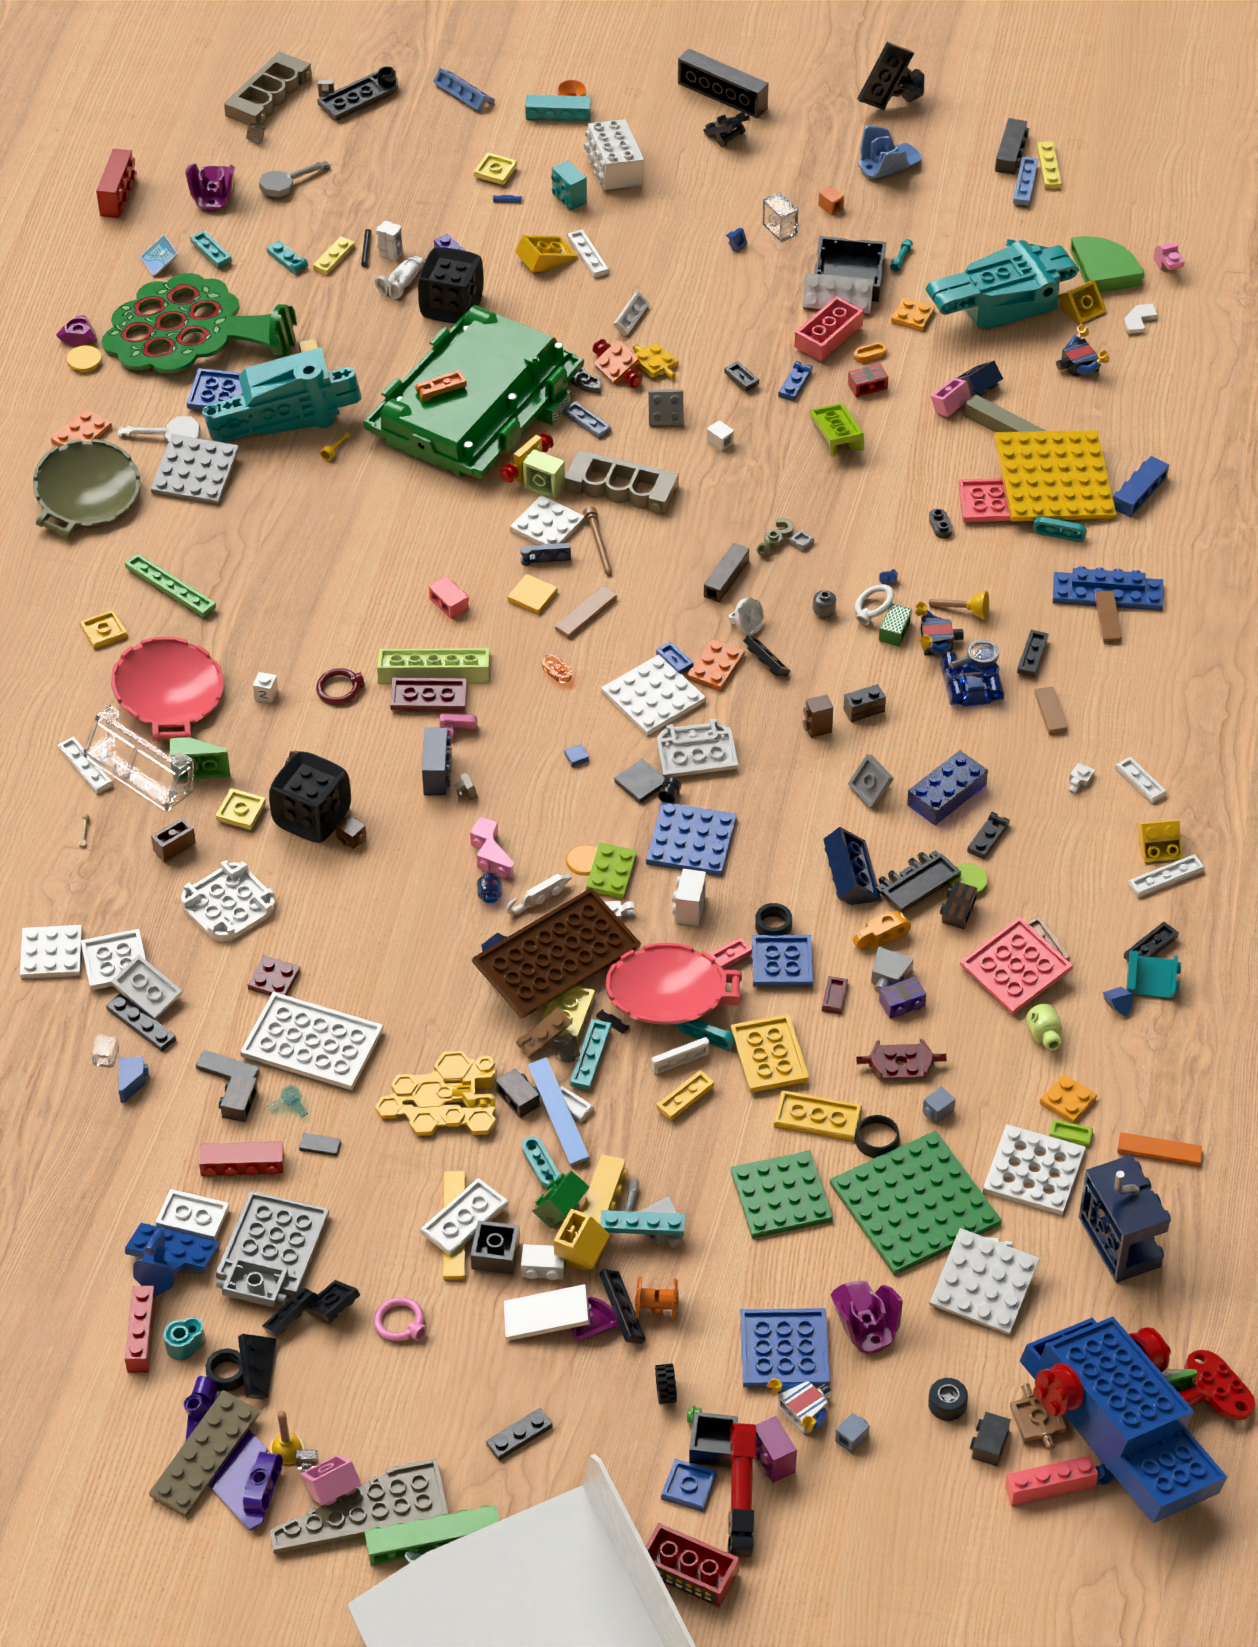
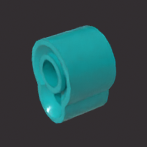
[163,1317,206,1360]

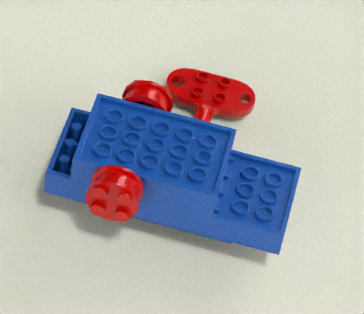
[1020,1317,1255,1523]

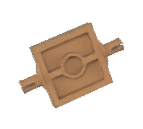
[1010,1383,1066,1450]

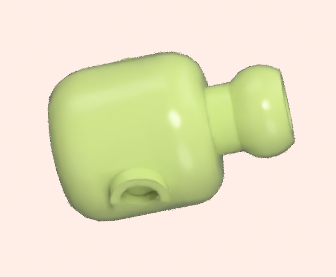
[1026,1004,1063,1051]

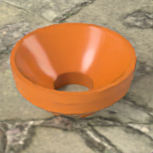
[557,80,586,96]

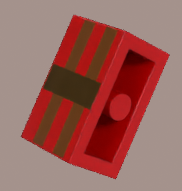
[848,363,888,397]

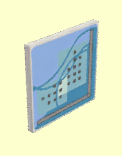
[140,235,179,277]

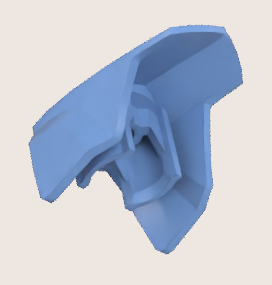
[859,126,921,178]

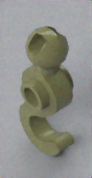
[756,518,794,557]

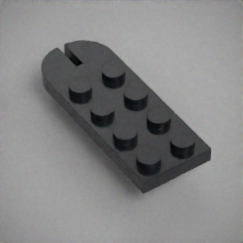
[317,66,399,121]

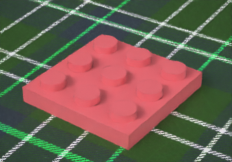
[958,478,1011,522]

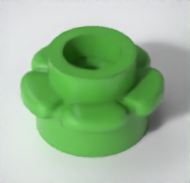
[687,1406,702,1427]

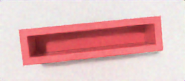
[1005,1455,1098,1506]

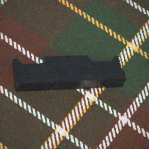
[596,1009,629,1034]

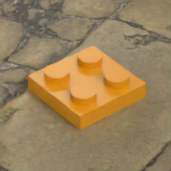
[891,297,935,332]
[1040,1074,1097,1124]

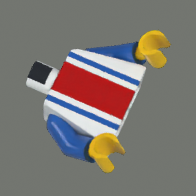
[766,1378,832,1435]

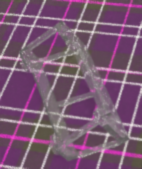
[83,705,194,812]

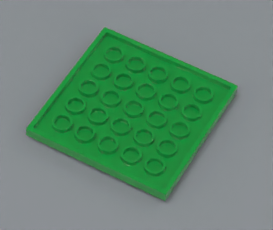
[830,1130,1002,1275]

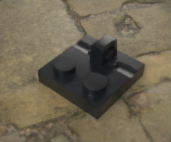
[306,1280,360,1324]

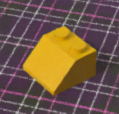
[1058,280,1107,324]

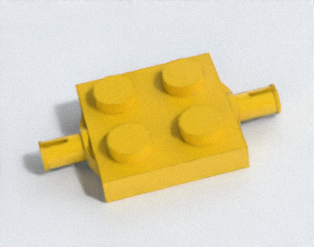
[632,343,679,379]

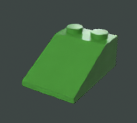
[170,737,231,781]

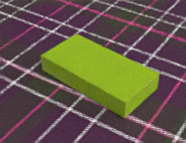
[1049,1119,1093,1148]

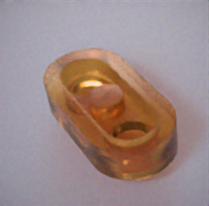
[542,654,572,683]

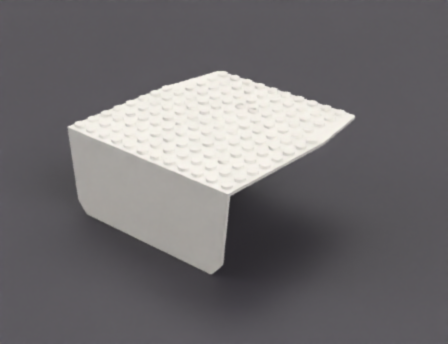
[348,1454,696,1647]

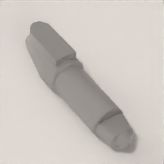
[625,1179,639,1211]

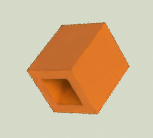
[818,186,844,215]

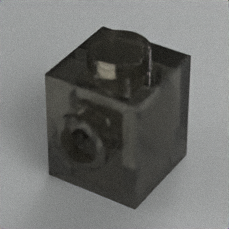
[551,1033,580,1063]

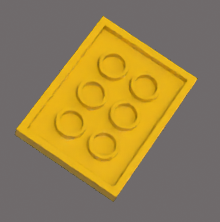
[730,1014,809,1093]

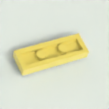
[313,236,355,276]

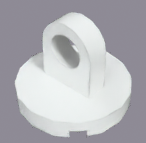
[728,598,764,634]

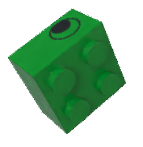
[532,1170,590,1227]

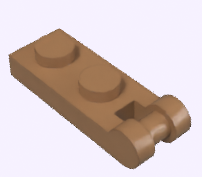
[516,1007,572,1058]

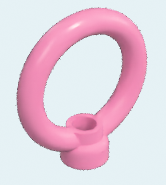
[373,1297,427,1341]

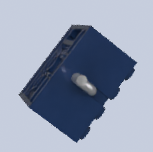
[1079,1154,1171,1283]

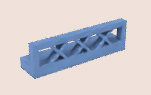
[433,68,495,111]

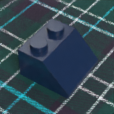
[957,361,1003,396]

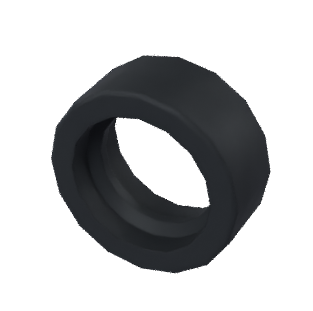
[755,903,792,935]
[205,1348,244,1392]

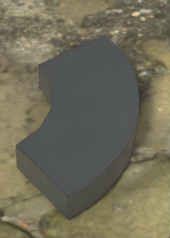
[570,366,601,394]

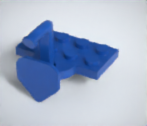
[125,1223,219,1296]

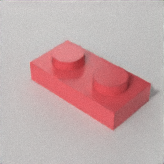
[709,937,752,970]

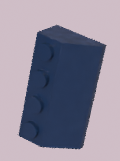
[823,827,881,905]

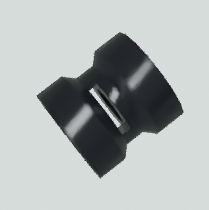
[657,777,682,803]

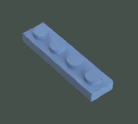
[1013,157,1038,206]

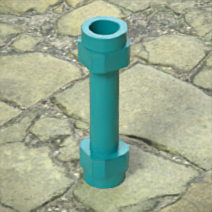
[890,239,913,272]

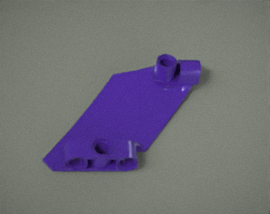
[183,1376,283,1531]

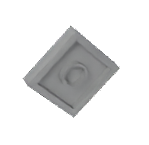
[848,754,894,808]

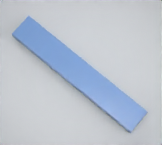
[528,1057,590,1167]

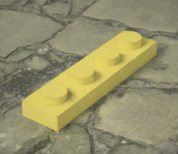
[1037,141,1061,189]

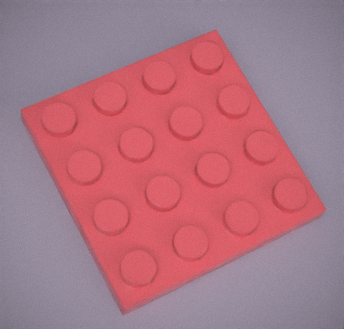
[960,916,1073,1015]

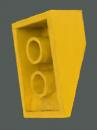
[515,235,578,272]

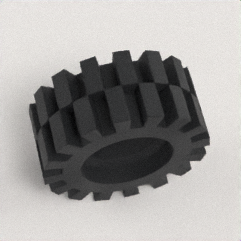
[655,1363,677,1404]

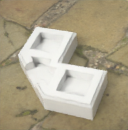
[1124,303,1157,334]

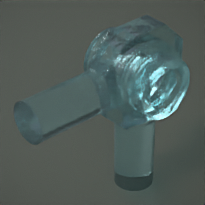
[268,1084,308,1118]

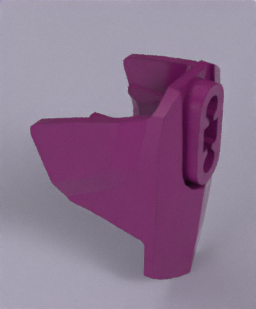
[185,164,235,212]
[830,1281,903,1354]

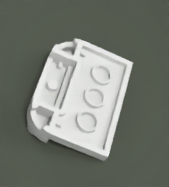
[657,719,738,778]

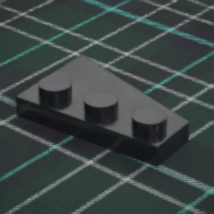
[238,1334,277,1400]

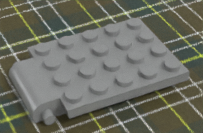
[216,1191,330,1308]

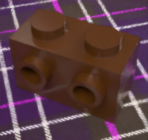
[803,694,834,738]
[151,817,196,862]

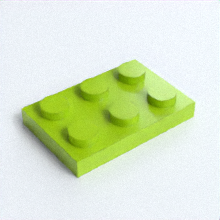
[586,842,637,899]

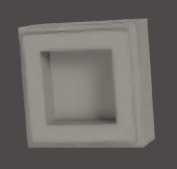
[789,530,814,552]

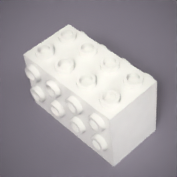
[584,119,644,190]

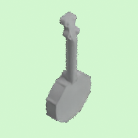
[259,161,330,197]

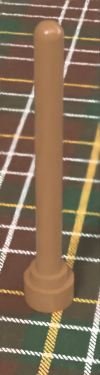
[583,507,612,575]

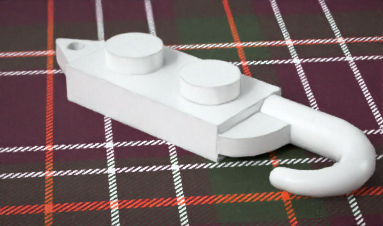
[506,874,572,916]

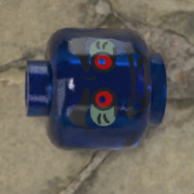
[477,873,503,903]

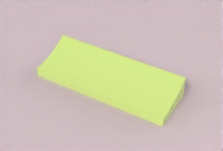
[377,648,490,684]

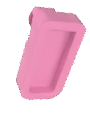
[439,714,478,740]

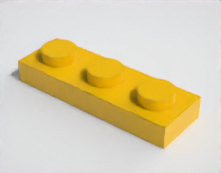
[657,1070,714,1121]

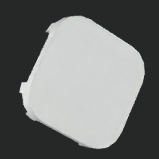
[181,860,275,942]

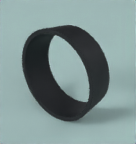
[855,1115,900,1158]

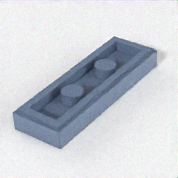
[563,401,612,439]

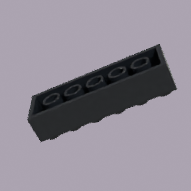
[678,49,769,118]

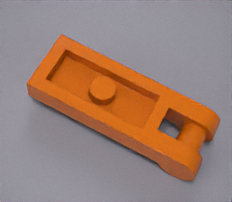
[415,370,467,402]

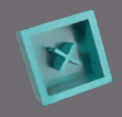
[551,160,587,210]

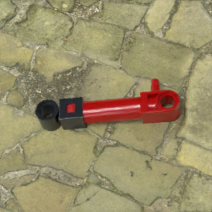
[728,1423,756,1557]

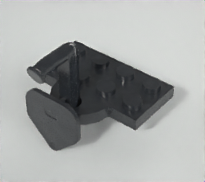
[857,42,925,110]

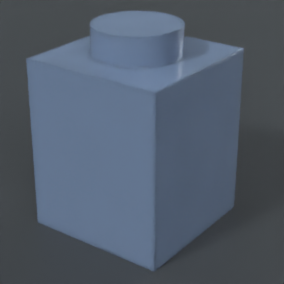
[922,1087,956,1124]
[835,1413,870,1453]

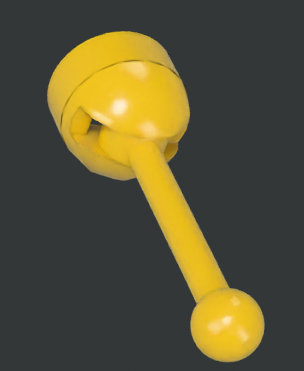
[320,431,351,461]

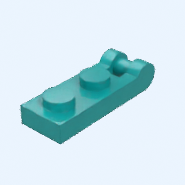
[266,240,308,274]

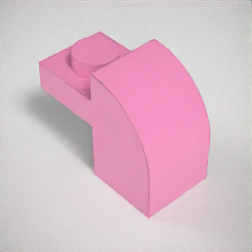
[1154,242,1185,270]

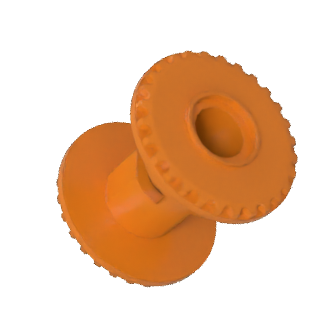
[635,1277,679,1321]

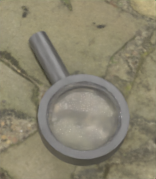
[950,640,999,669]

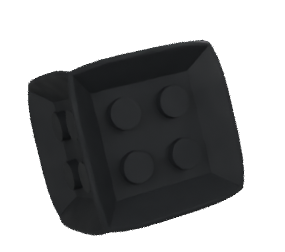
[418,247,484,324]
[269,751,351,843]

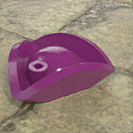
[56,315,97,346]
[571,1297,619,1341]

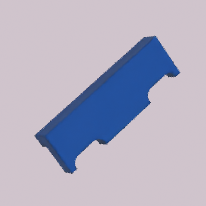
[493,195,522,203]

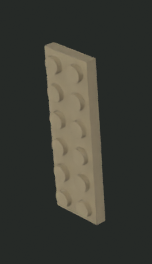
[149,1390,260,1517]

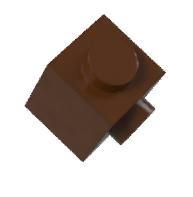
[335,814,367,849]

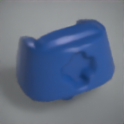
[879,569,898,585]
[1095,1463,1114,1485]

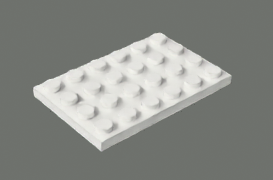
[240,992,384,1091]

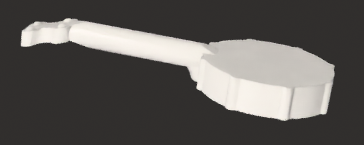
[118,416,201,442]

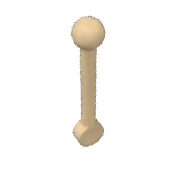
[78,814,90,848]

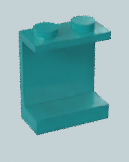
[1126,950,1181,999]

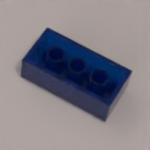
[907,750,988,825]

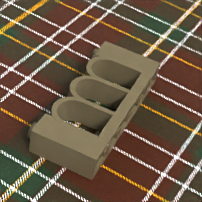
[224,51,312,129]
[564,450,679,514]

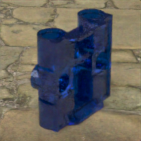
[940,648,1004,707]

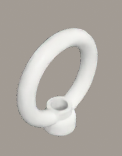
[855,584,894,625]

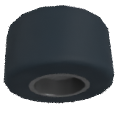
[928,1378,968,1421]

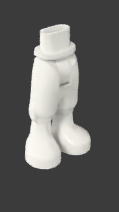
[375,256,425,299]

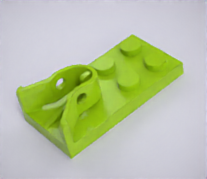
[809,403,865,457]

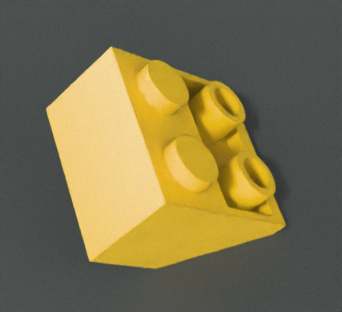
[1137,819,1183,862]
[553,1208,610,1269]

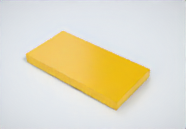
[774,1090,862,1141]

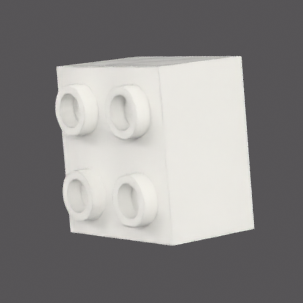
[672,869,706,926]

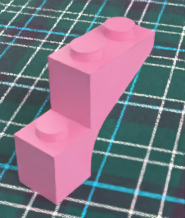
[470,817,514,880]

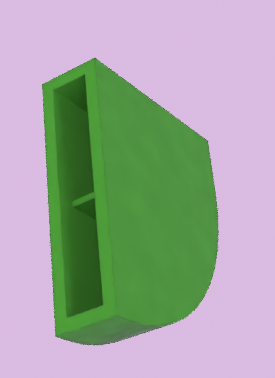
[1070,236,1145,292]

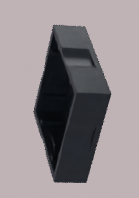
[814,236,886,302]

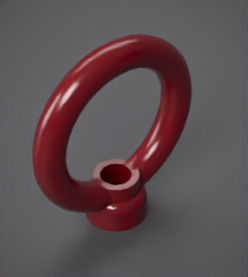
[316,668,365,705]

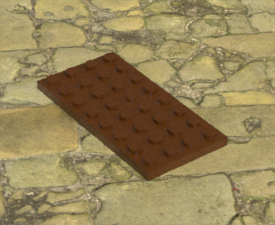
[471,888,641,1019]

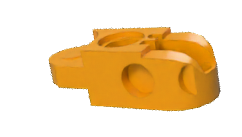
[853,910,911,951]

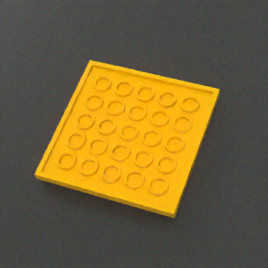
[994,430,1116,521]

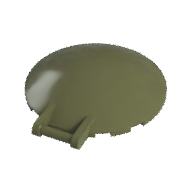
[33,439,140,540]

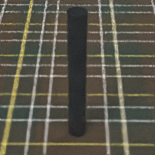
[361,229,371,267]

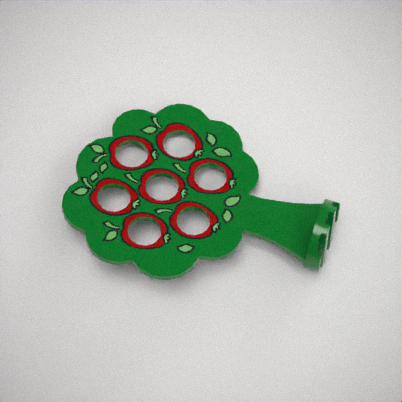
[101,273,297,373]

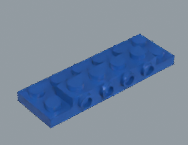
[1052,566,1163,611]

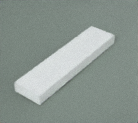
[567,229,609,278]
[58,736,113,795]
[1128,854,1205,898]

